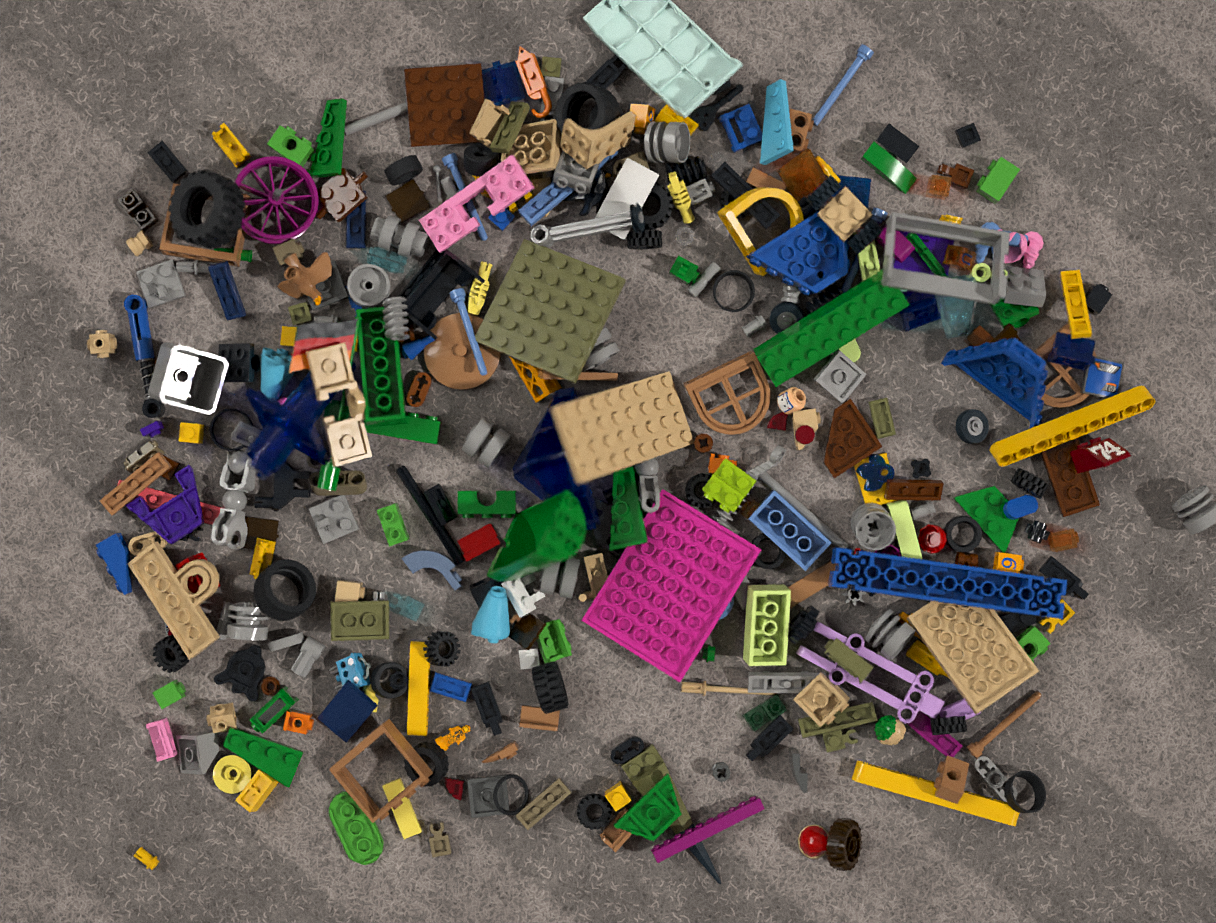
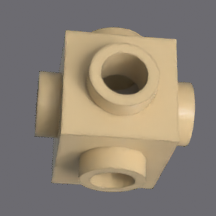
[87,330,117,358]
[207,703,237,733]

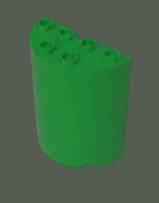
[486,490,586,582]

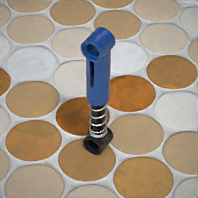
[124,295,165,418]

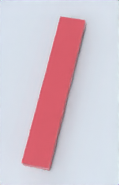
[117,480,225,525]

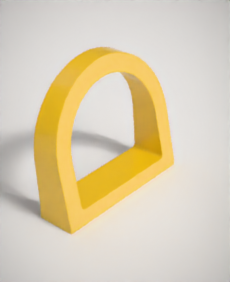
[717,187,804,276]

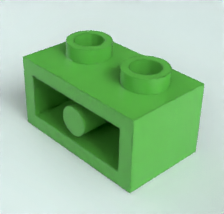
[976,157,1020,204]

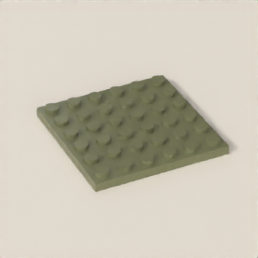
[475,239,626,384]

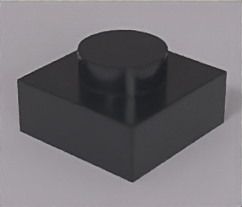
[955,123,981,149]

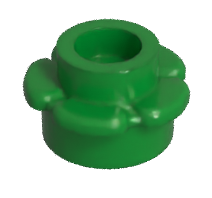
[703,644,716,663]

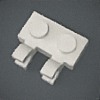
[501,573,545,618]

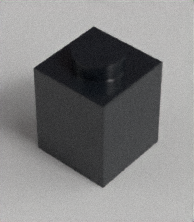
[1085,284,1113,315]

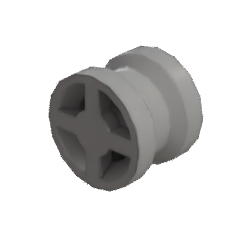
[781,286,801,305]

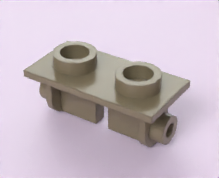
[123,440,165,474]

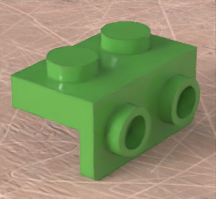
[536,619,572,664]

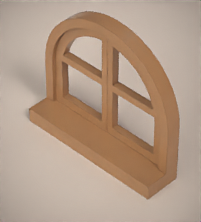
[1034,322,1097,408]
[683,351,770,435]

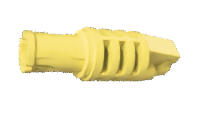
[667,171,695,224]
[467,262,493,316]

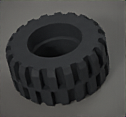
[168,170,246,249]

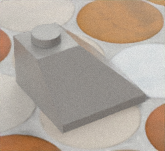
[176,731,219,774]

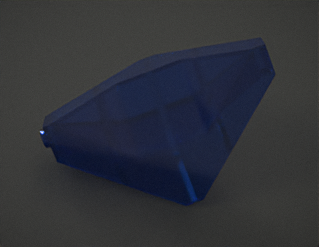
[513,387,601,531]

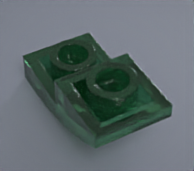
[742,694,787,732]

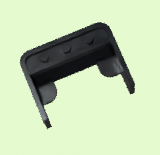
[397,249,485,340]

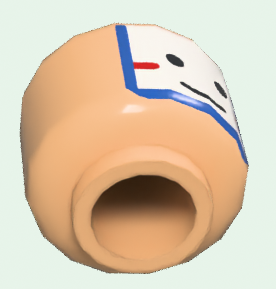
[777,387,806,415]

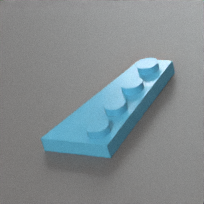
[760,79,794,165]

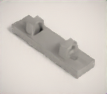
[748,671,826,693]

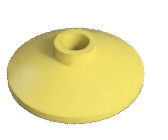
[213,755,252,794]

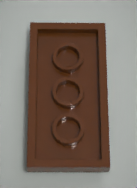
[1040,438,1100,517]

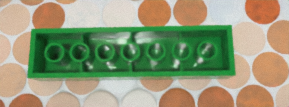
[753,269,909,387]

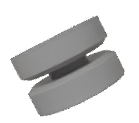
[347,264,391,309]
[583,327,620,372]

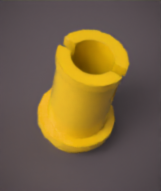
[134,847,159,870]

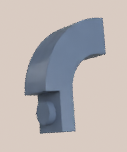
[401,550,462,590]

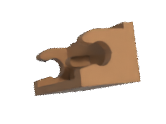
[600,807,631,853]

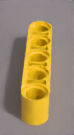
[407,641,430,736]

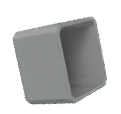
[148,342,228,415]

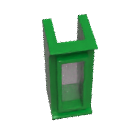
[250,686,299,734]

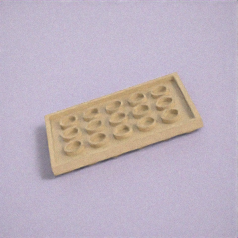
[907,601,1039,714]

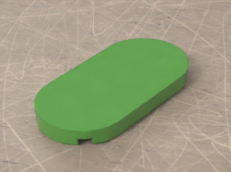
[329,791,384,865]

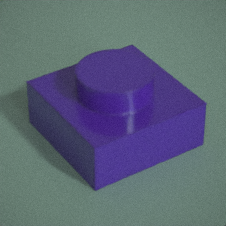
[140,421,164,438]

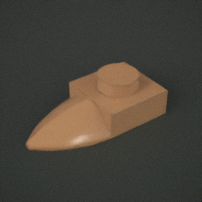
[482,741,519,763]

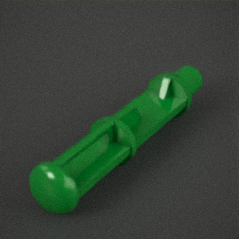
[906,232,949,278]

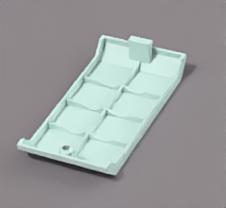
[583,0,743,118]

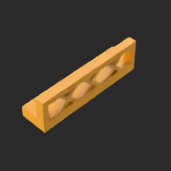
[509,357,561,403]

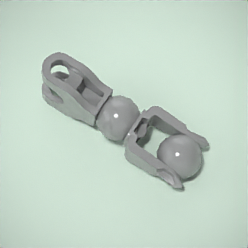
[211,451,256,550]
[635,457,660,516]

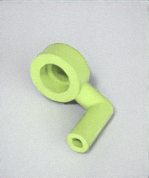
[970,263,1008,283]

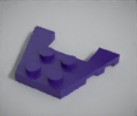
[126,465,204,544]

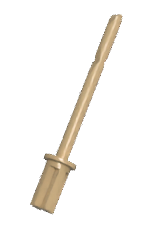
[681,681,777,696]

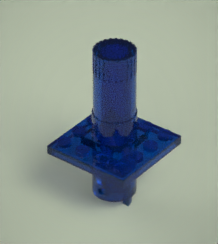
[245,362,356,480]

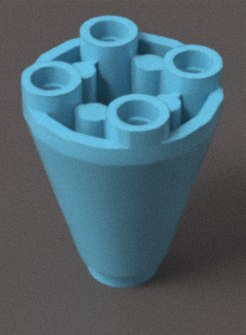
[261,347,295,403]
[471,586,510,643]

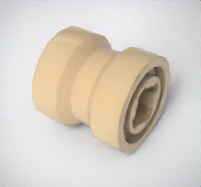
[126,230,153,257]

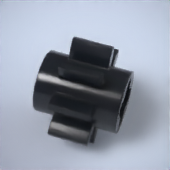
[798,196,819,220]
[1024,520,1050,544]

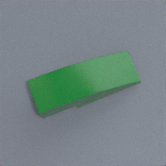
[860,142,917,194]

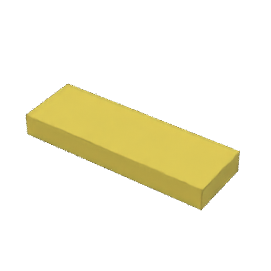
[382,778,422,839]

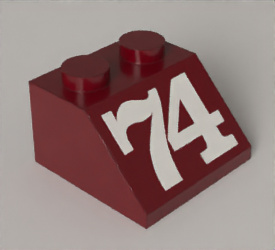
[1070,437,1131,473]

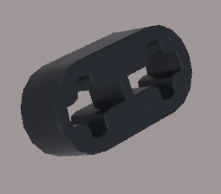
[611,736,644,764]

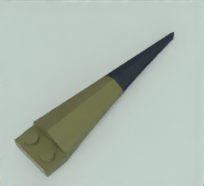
[621,744,721,884]

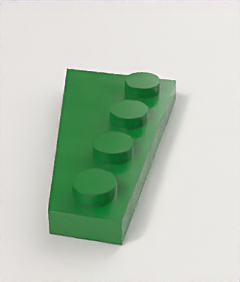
[307,98,347,178]
[609,467,648,551]

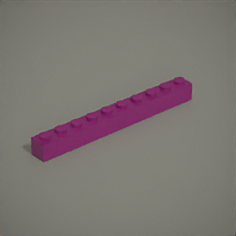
[651,796,765,863]

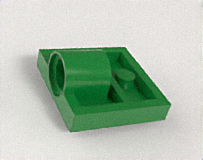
[989,298,1039,329]

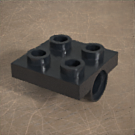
[218,343,261,383]

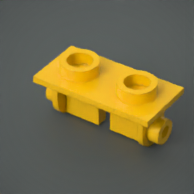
[249,538,276,579]

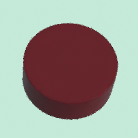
[795,425,815,444]

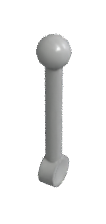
[433,165,443,205]

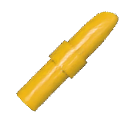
[814,155,841,183]

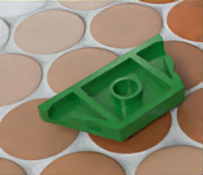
[953,486,1019,553]
[614,773,681,841]

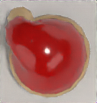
[798,824,828,859]

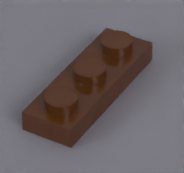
[884,479,944,501]

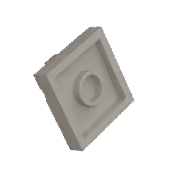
[136,259,186,308]
[813,350,867,404]
[309,495,359,544]

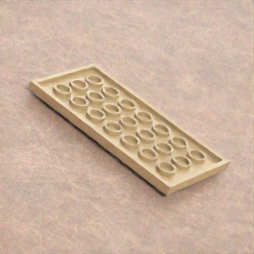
[550,371,694,484]

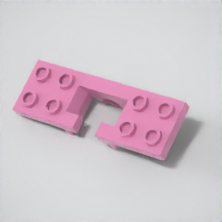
[419,155,534,253]

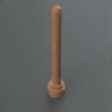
[966,691,1041,759]

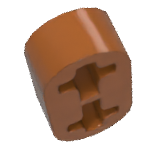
[407,372,432,407]

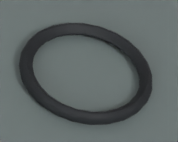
[493,774,529,815]

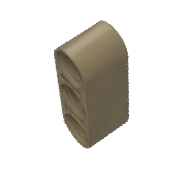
[309,470,367,496]

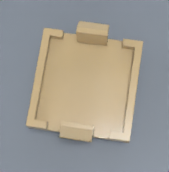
[469,99,510,149]

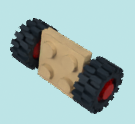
[805,175,883,254]

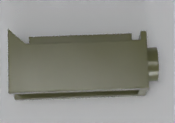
[824,638,874,684]

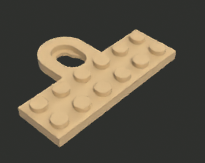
[128,541,220,660]

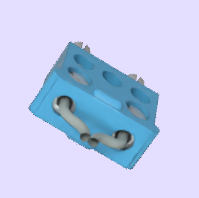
[329,653,371,693]

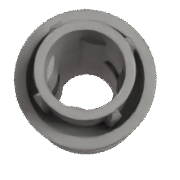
[370,215,429,259]

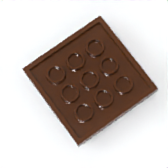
[404,63,484,147]

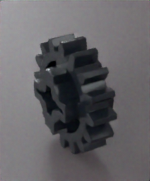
[788,605,819,644]

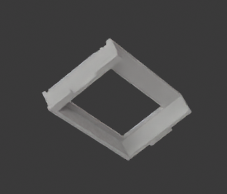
[881,212,1009,305]

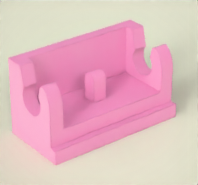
[146,717,178,762]

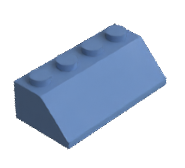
[748,490,831,571]

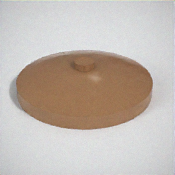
[424,313,501,390]

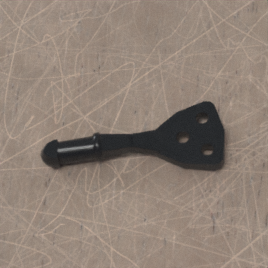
[691,84,744,132]

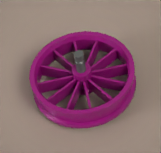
[235,156,319,244]

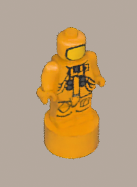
[435,725,471,751]

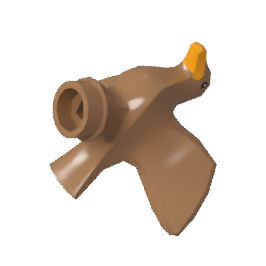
[278,252,332,306]

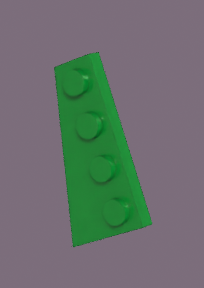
[223,726,303,788]

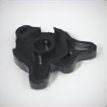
[214,645,266,702]

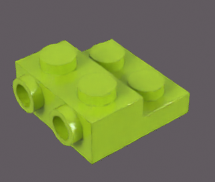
[702,458,757,513]

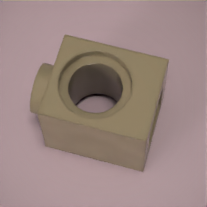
[273,239,305,266]

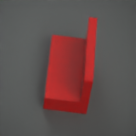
[458,523,501,562]

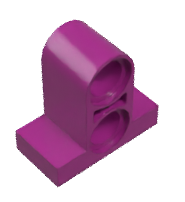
[875,224,915,263]

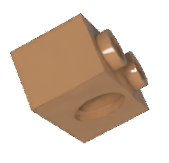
[934,755,969,804]

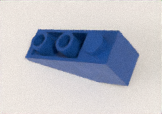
[96,533,132,595]

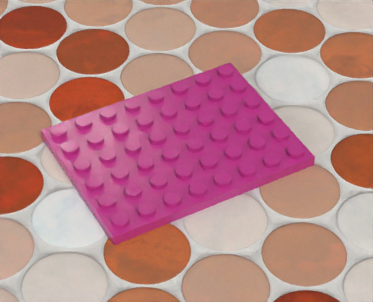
[581,489,761,682]

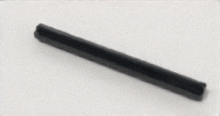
[396,466,465,565]

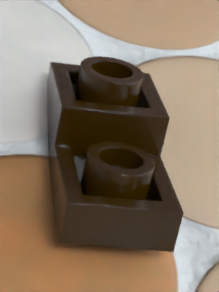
[117,188,158,232]

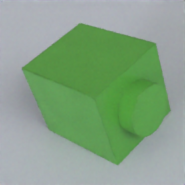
[152,679,186,709]

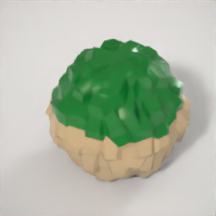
[874,715,906,745]

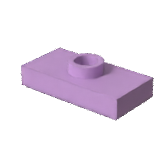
[939,698,981,720]

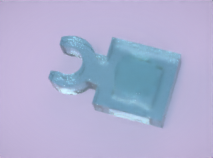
[389,593,425,622]

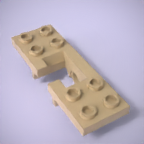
[306,343,372,466]

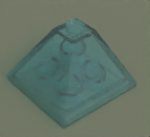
[935,274,977,339]

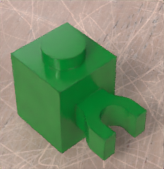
[669,255,699,285]

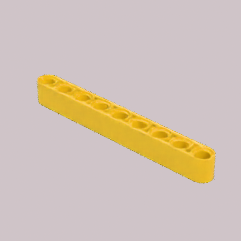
[989,385,1155,467]
[852,761,1019,826]

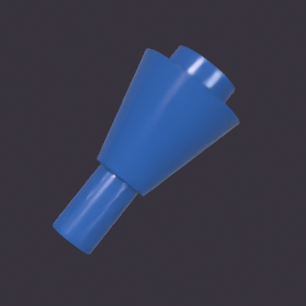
[401,335,435,360]

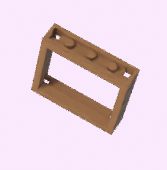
[159,183,251,267]
[329,719,433,823]

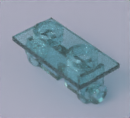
[367,246,408,274]

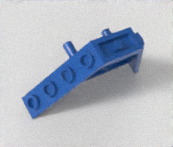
[745,208,850,296]
[941,338,1048,429]

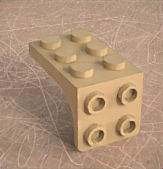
[560,111,636,170]

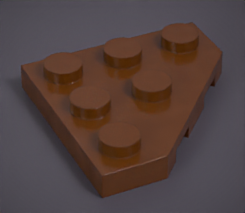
[823,399,882,478]

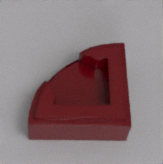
[766,412,788,431]
[445,777,465,800]

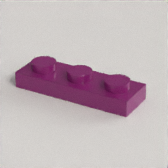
[906,710,963,757]

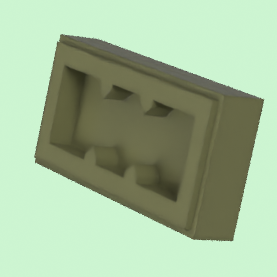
[868,398,896,439]

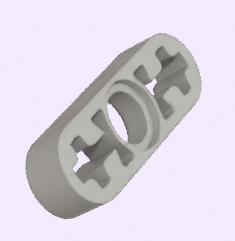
[973,755,1018,802]

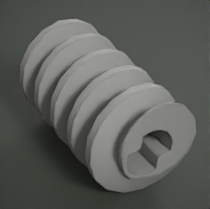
[382,297,410,340]

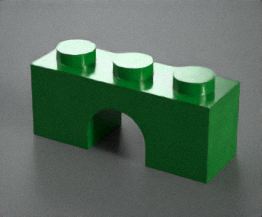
[458,491,516,518]

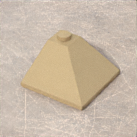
[501,119,563,174]

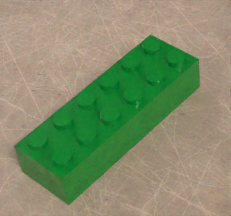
[356,307,406,427]

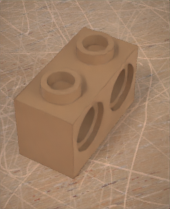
[789,109,814,155]

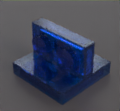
[482,61,526,106]
[899,291,941,332]
[1047,332,1096,370]

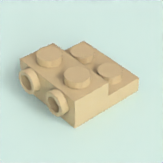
[793,672,850,727]

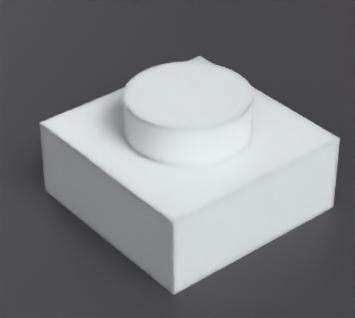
[519,648,540,670]

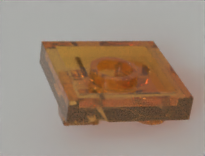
[777,148,827,202]

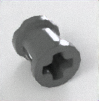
[712,762,730,782]

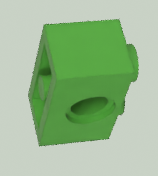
[267,125,314,167]
[377,503,410,546]
[1016,625,1051,663]

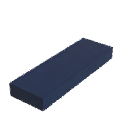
[346,191,366,249]
[208,261,246,321]

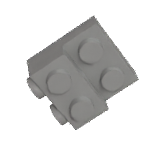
[553,151,600,194]

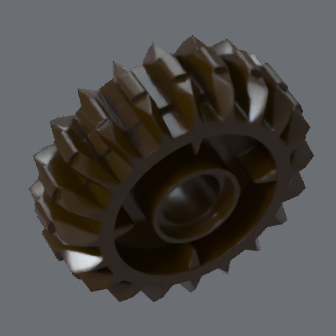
[826,818,862,871]

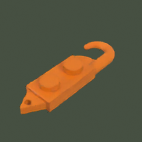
[515,46,552,118]

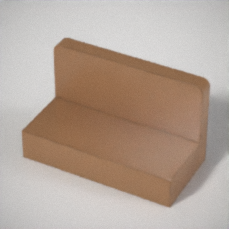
[746,167,787,202]
[519,705,560,731]

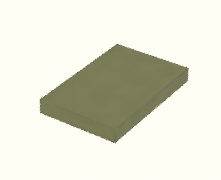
[330,600,389,641]

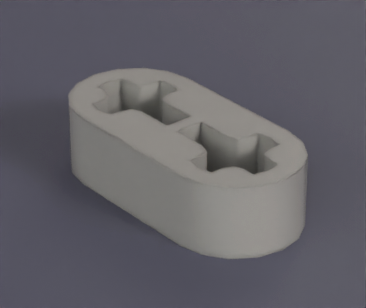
[268,632,305,652]

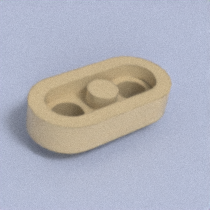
[128,531,168,556]

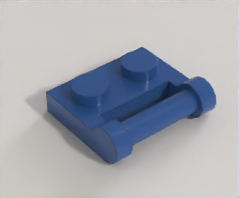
[718,104,762,153]

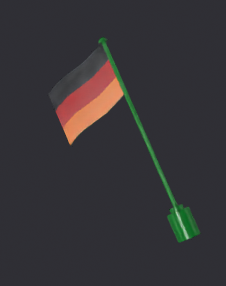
[288,316,362,491]

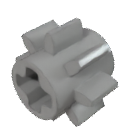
[841,586,866,606]

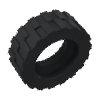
[404,741,449,787]

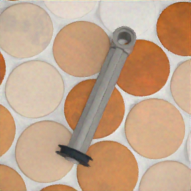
[530,203,645,248]

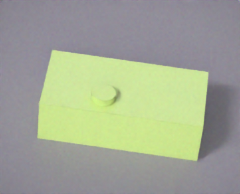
[743,584,791,666]

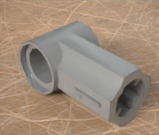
[291,636,325,678]

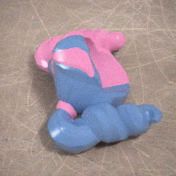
[974,222,1044,269]

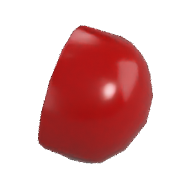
[918,524,947,554]

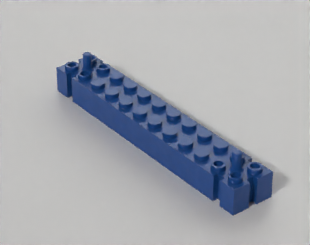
[828,548,1067,619]

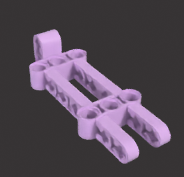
[796,621,945,723]

